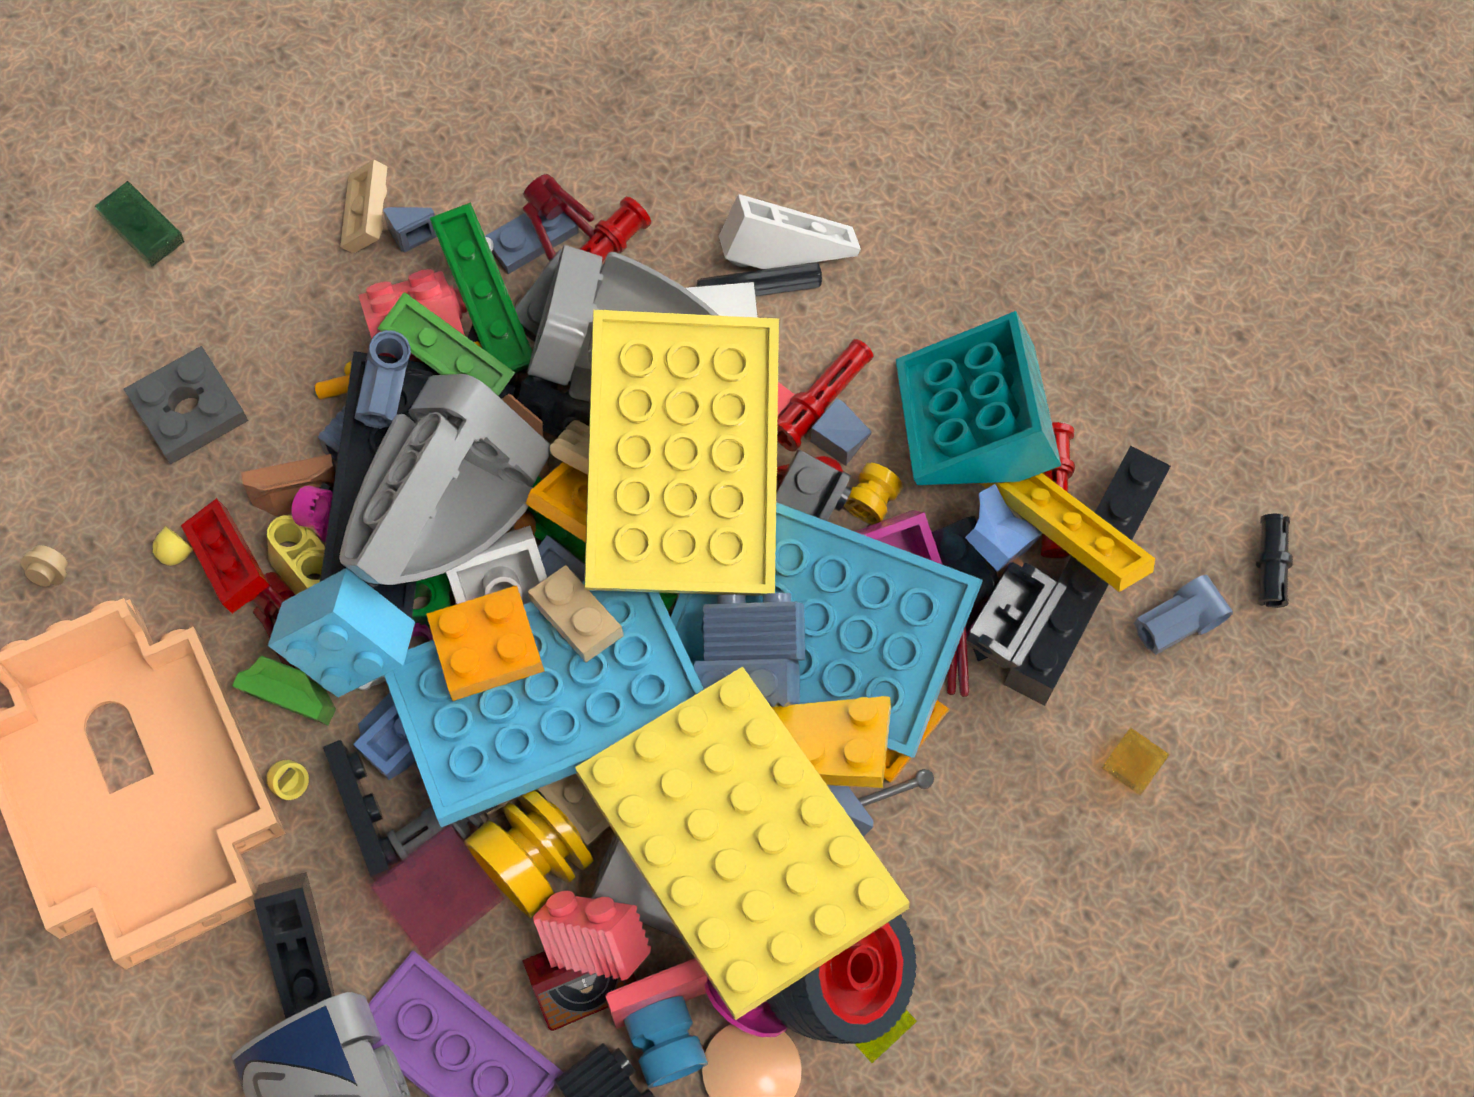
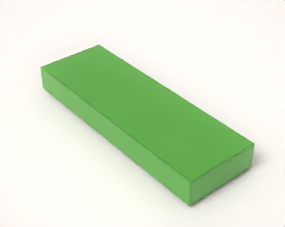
[378,292,515,396]

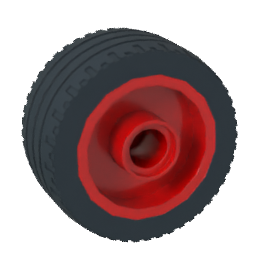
[767,914,917,1044]

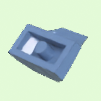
[965,484,1043,571]
[353,692,416,780]

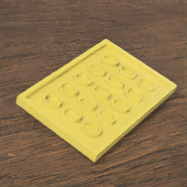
[584,310,779,596]
[575,667,910,1020]

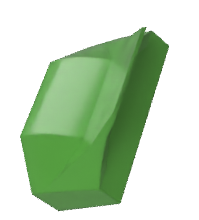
[232,656,336,726]

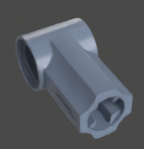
[355,330,411,429]
[1134,574,1233,655]

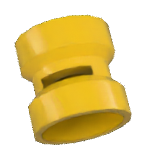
[844,462,903,525]

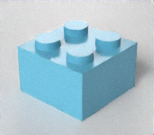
[268,568,415,697]

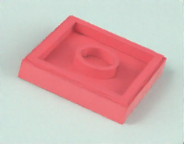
[606,958,707,1029]

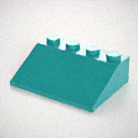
[896,311,1061,485]

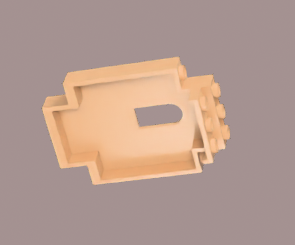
[0,598,286,970]

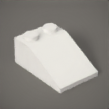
[446,526,547,605]

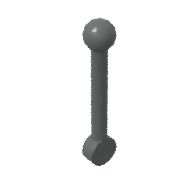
[858,769,934,807]

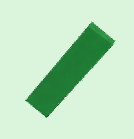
[430,202,532,373]

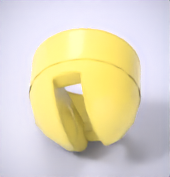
[153,526,193,566]
[267,760,309,800]

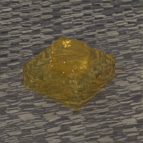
[1102,727,1170,796]

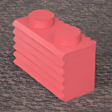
[533,891,651,981]

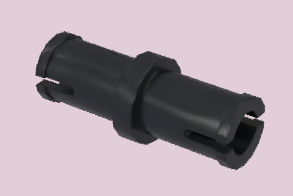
[1256,513,1293,608]

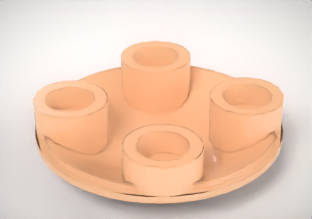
[702,1024,801,1097]

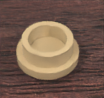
[21,545,68,587]

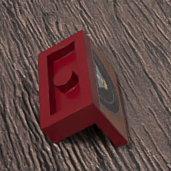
[522,951,637,1031]

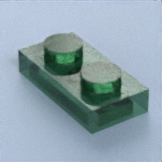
[95,181,185,267]

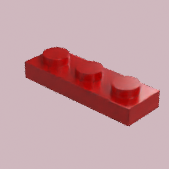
[181,498,270,614]

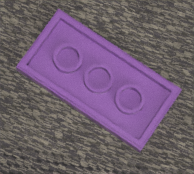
[369,951,564,1097]

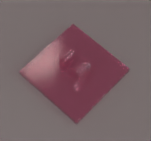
[370,825,504,961]

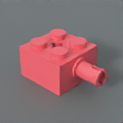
[358,269,467,361]

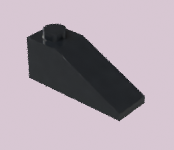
[253,872,335,1019]

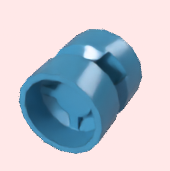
[624,996,708,1088]

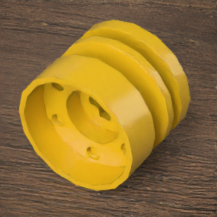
[464,790,594,918]

